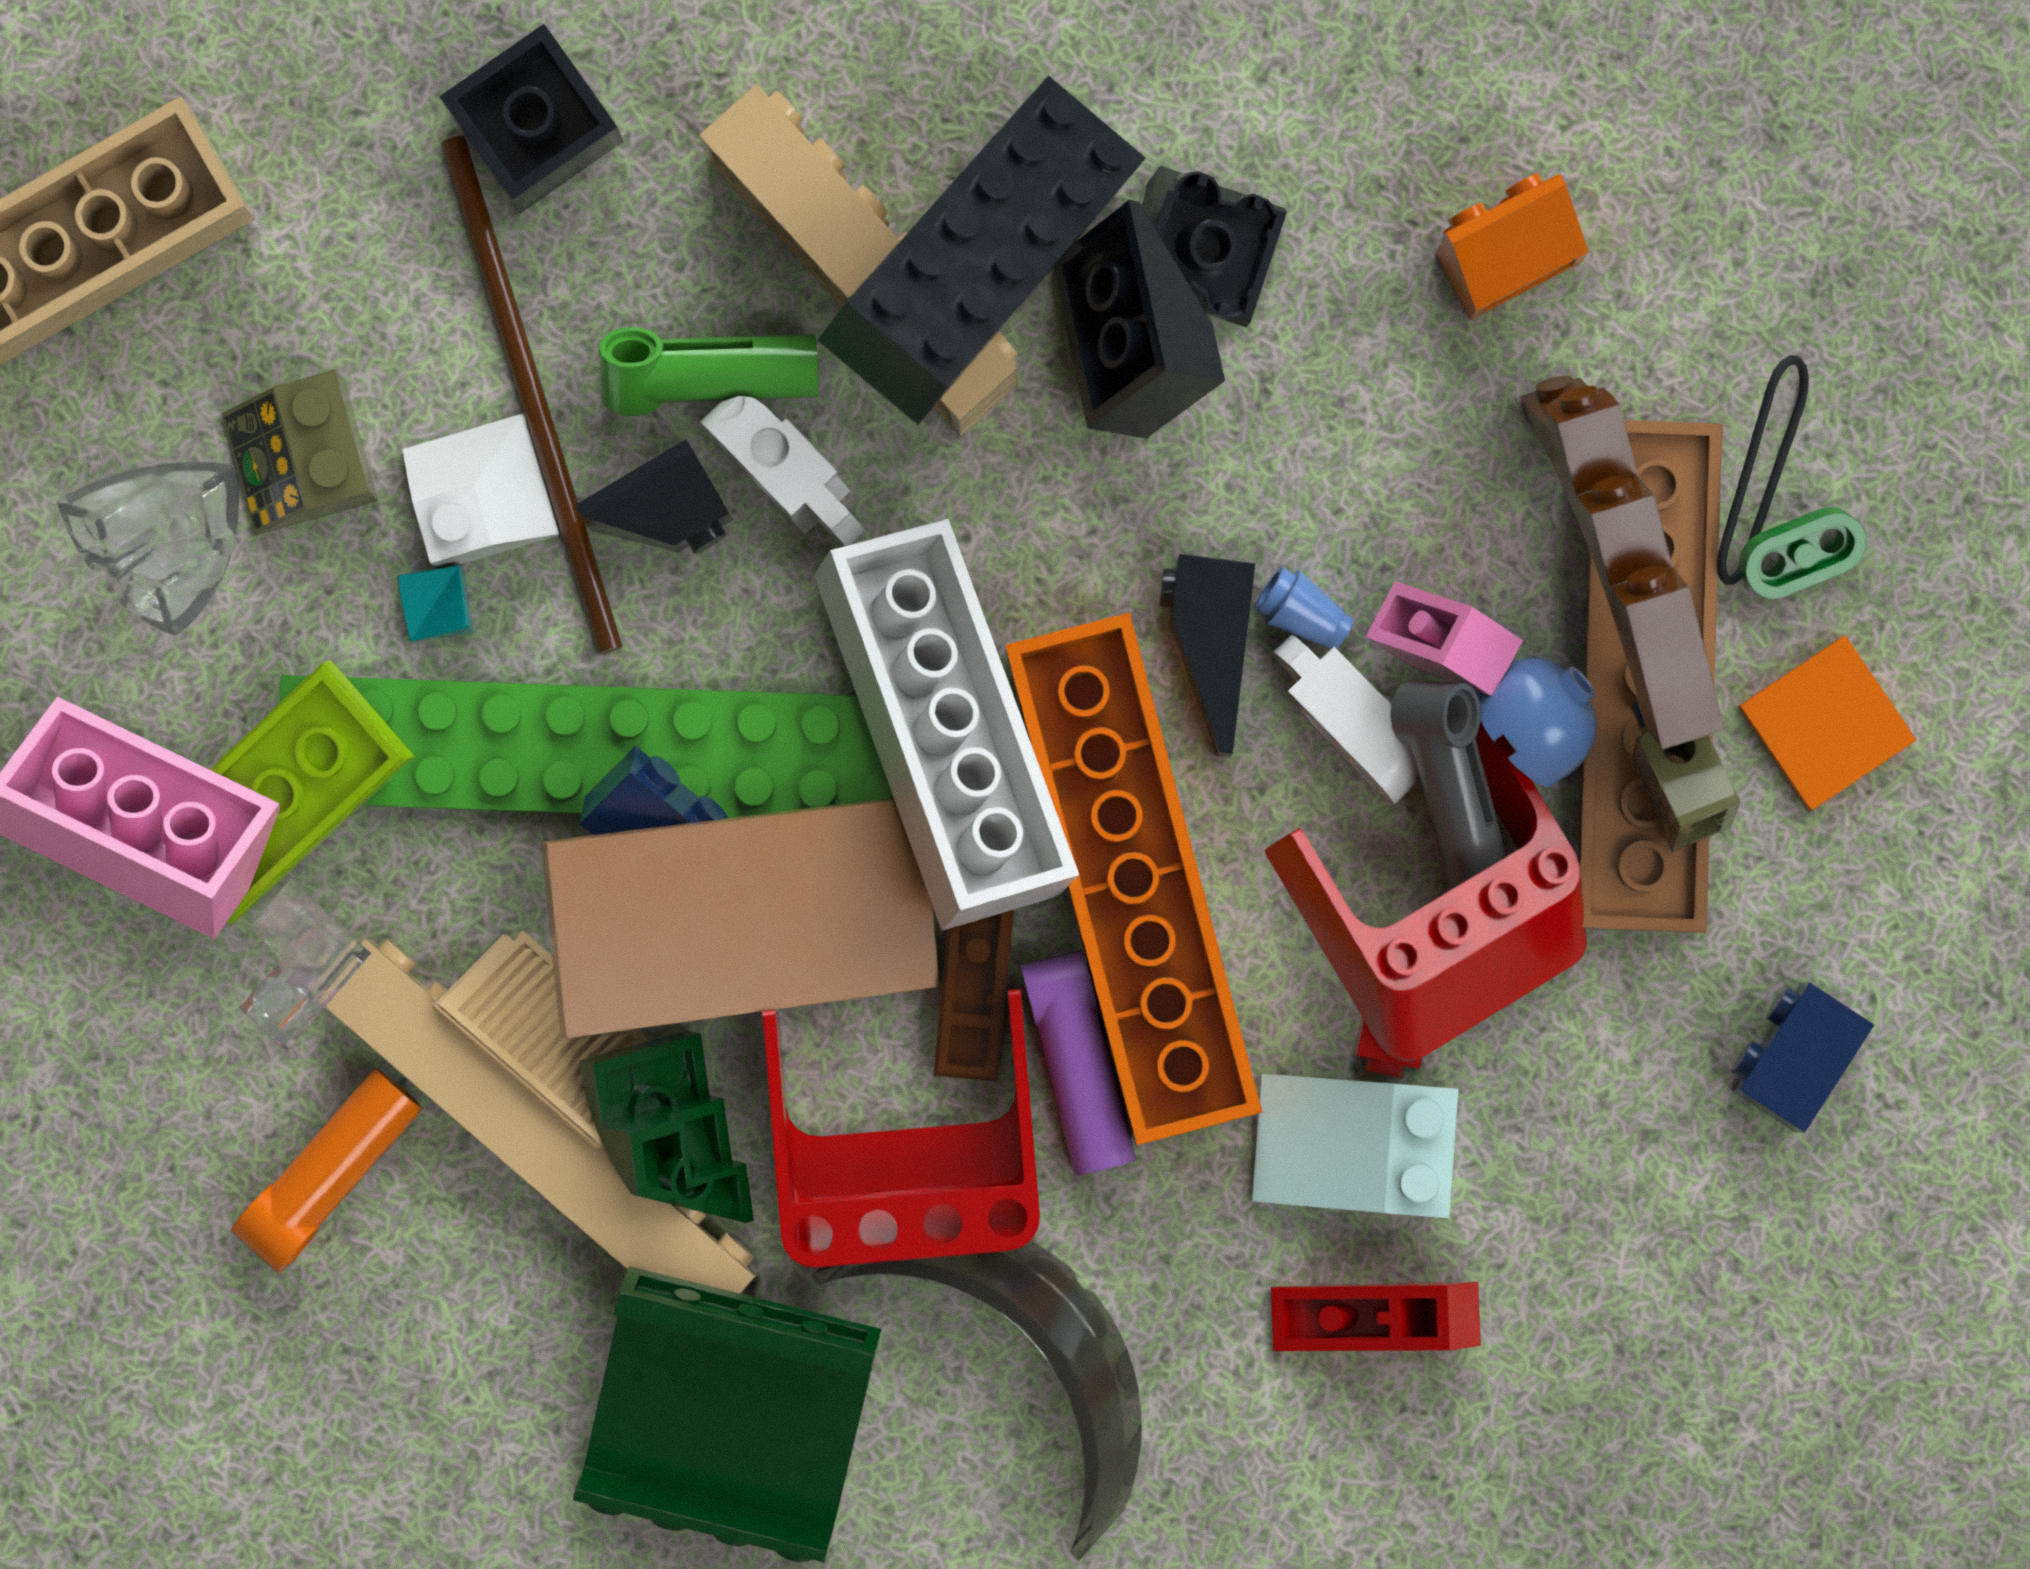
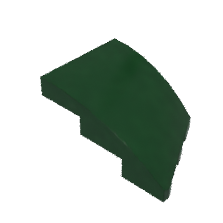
[579,1030,754,1223]

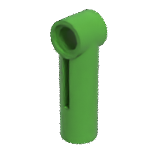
[599,327,818,417]

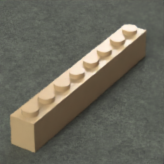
[314,939,758,1294]

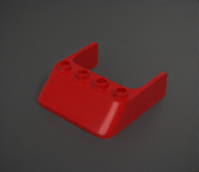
[1265,722,1587,1062]
[762,989,1040,1267]

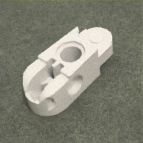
[699,396,866,546]
[1273,635,1418,805]

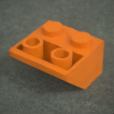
[1435,173,1589,320]

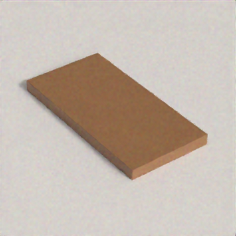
[541,798,940,1038]

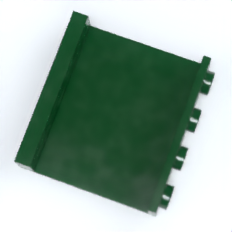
[573,1266,882,1563]

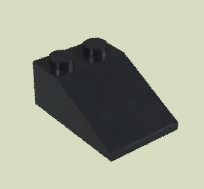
[1054,200,1225,439]

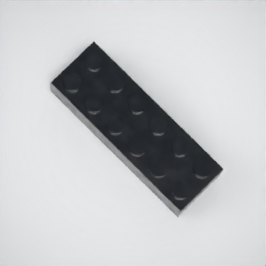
[817,75,1146,425]

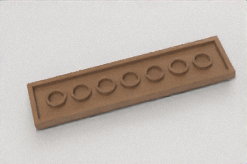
[1578,420,1723,933]

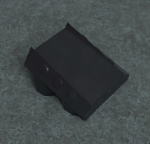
[1141,166,1287,327]

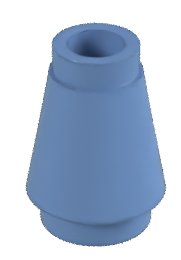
[1255,567,1354,649]

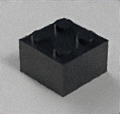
[439,24,624,214]

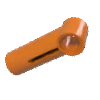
[230,1067,423,1274]

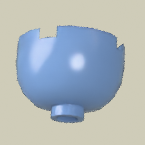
[1476,657,1597,787]

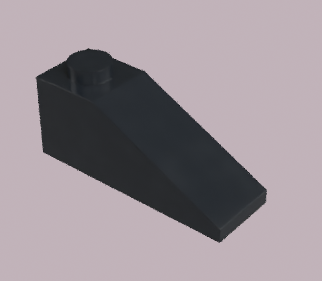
[1159,554,1255,758]

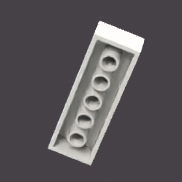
[814,519,1079,931]

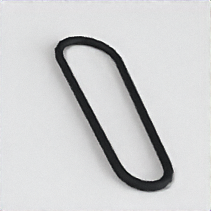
[1717,355,1809,585]

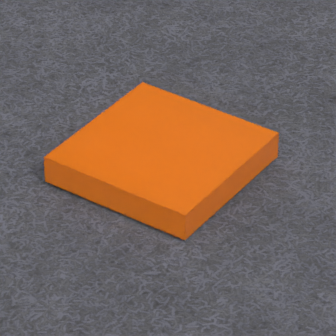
[1737,635,1917,812]

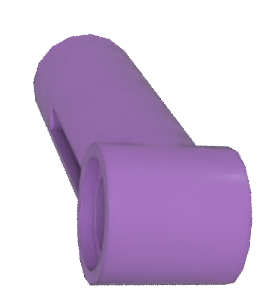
[1020,949,1137,1176]

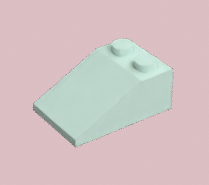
[1252,1074,1459,1218]

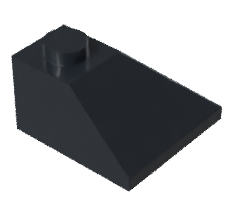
[575,439,733,554]

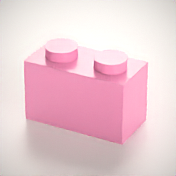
[1366,581,1523,696]

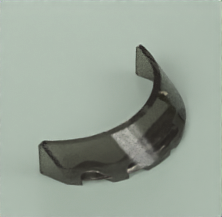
[811,1241,1142,1561]

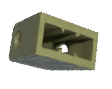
[1631,701,1741,852]

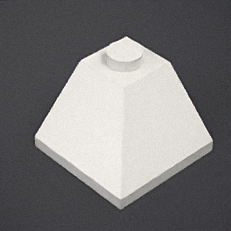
[402,413,560,569]

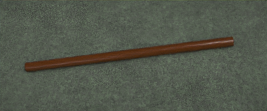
[441,136,623,654]

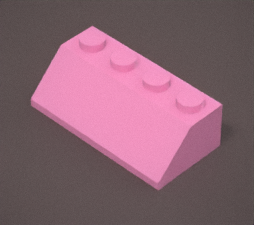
[0,697,280,939]

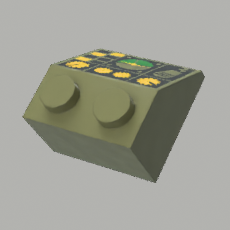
[221,370,378,536]

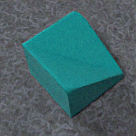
[397,565,474,642]

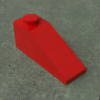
[1271,1281,1481,1351]

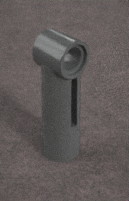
[1390,681,1507,890]

